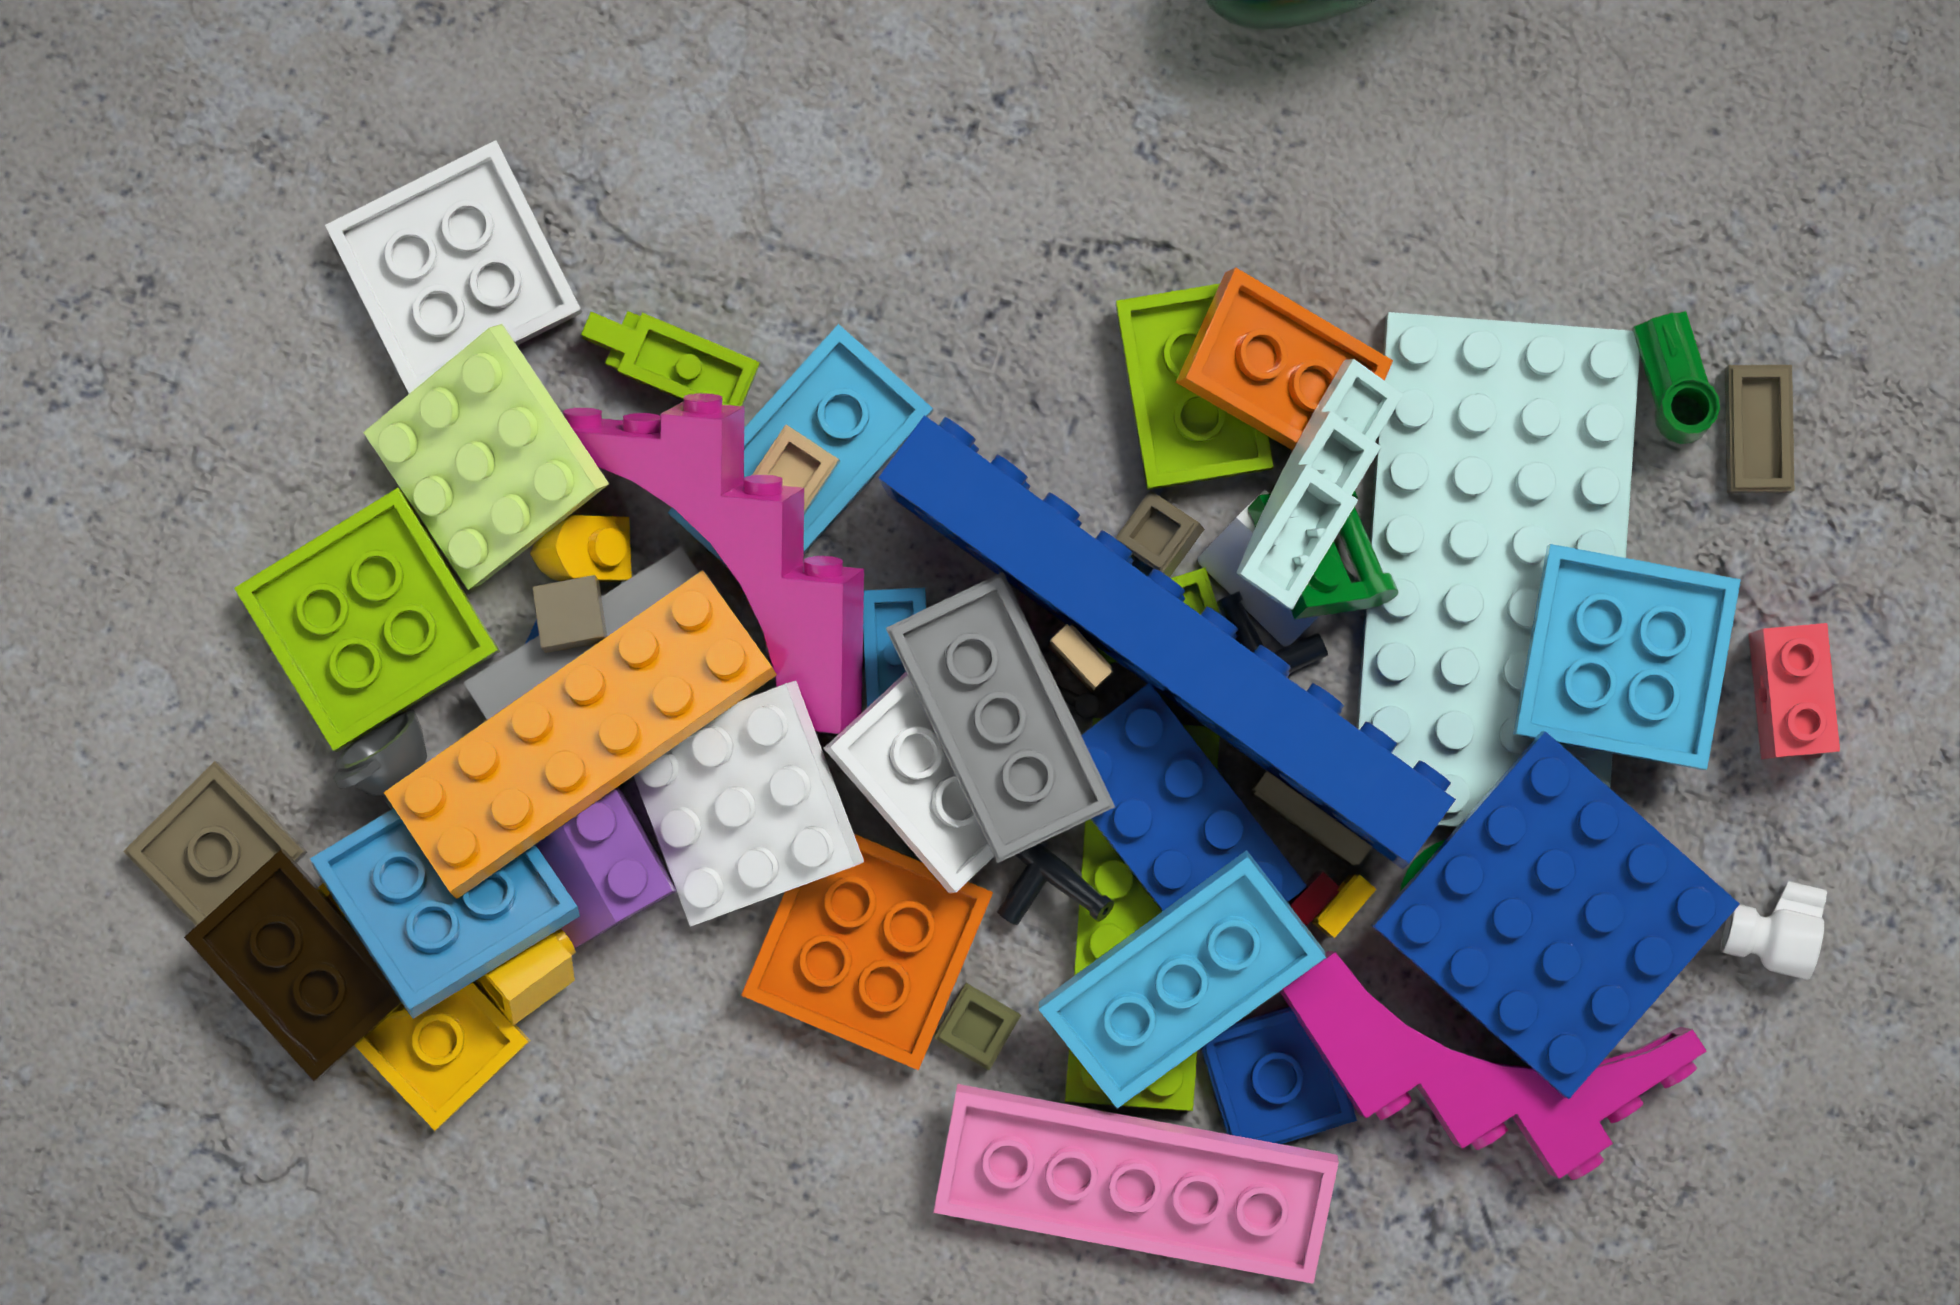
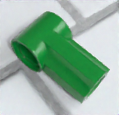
[1632,311,1720,444]

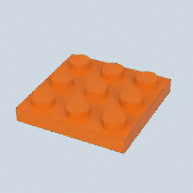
[741,834,993,1070]

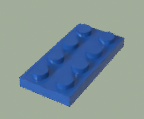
[1081,683,1308,911]

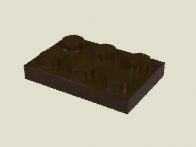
[184,850,402,1081]

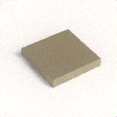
[123,761,307,926]

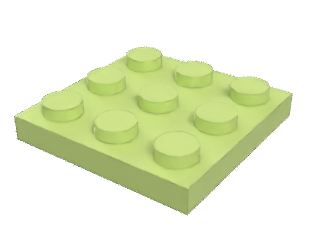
[363,324,609,590]

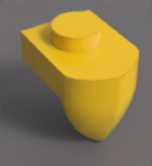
[530,515,632,582]

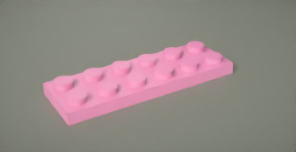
[933,1084,1339,1284]

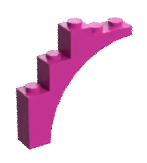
[563,393,864,734]
[1279,950,1707,1180]

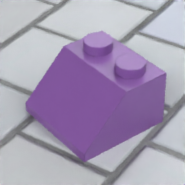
[535,786,677,949]

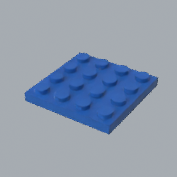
[1371,731,1740,1099]

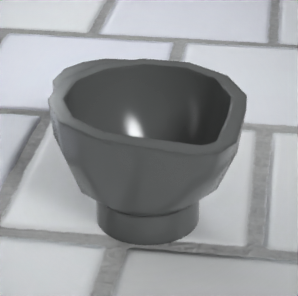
[333,710,427,809]

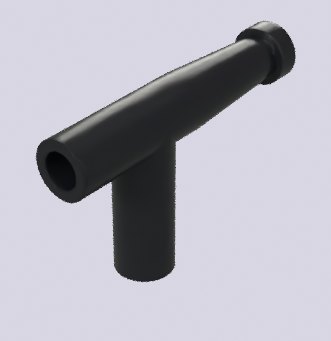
[1216,591,1328,673]
[997,843,1114,925]

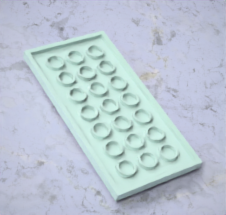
[1356,312,1640,827]

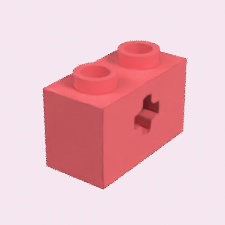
[1748,623,1840,759]

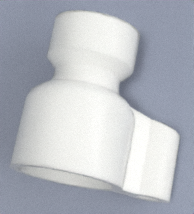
[1720,881,1827,980]

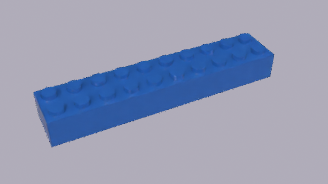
[878,415,1456,870]

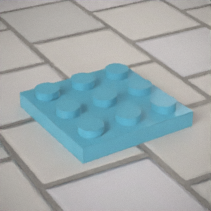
[1513,544,1741,770]

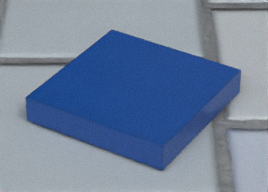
[1200,1006,1357,1144]

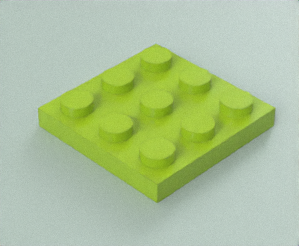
[234,488,500,752]

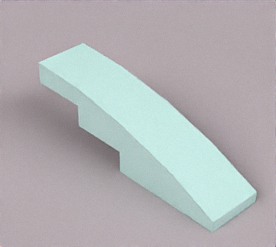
[1236,359,1404,609]

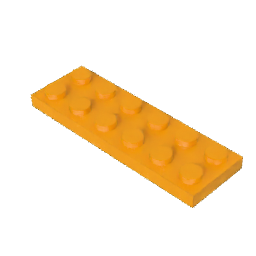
[384,570,777,899]

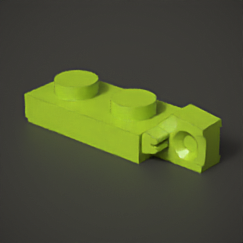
[581,311,760,406]

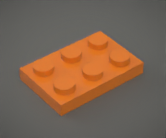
[1176,267,1393,450]

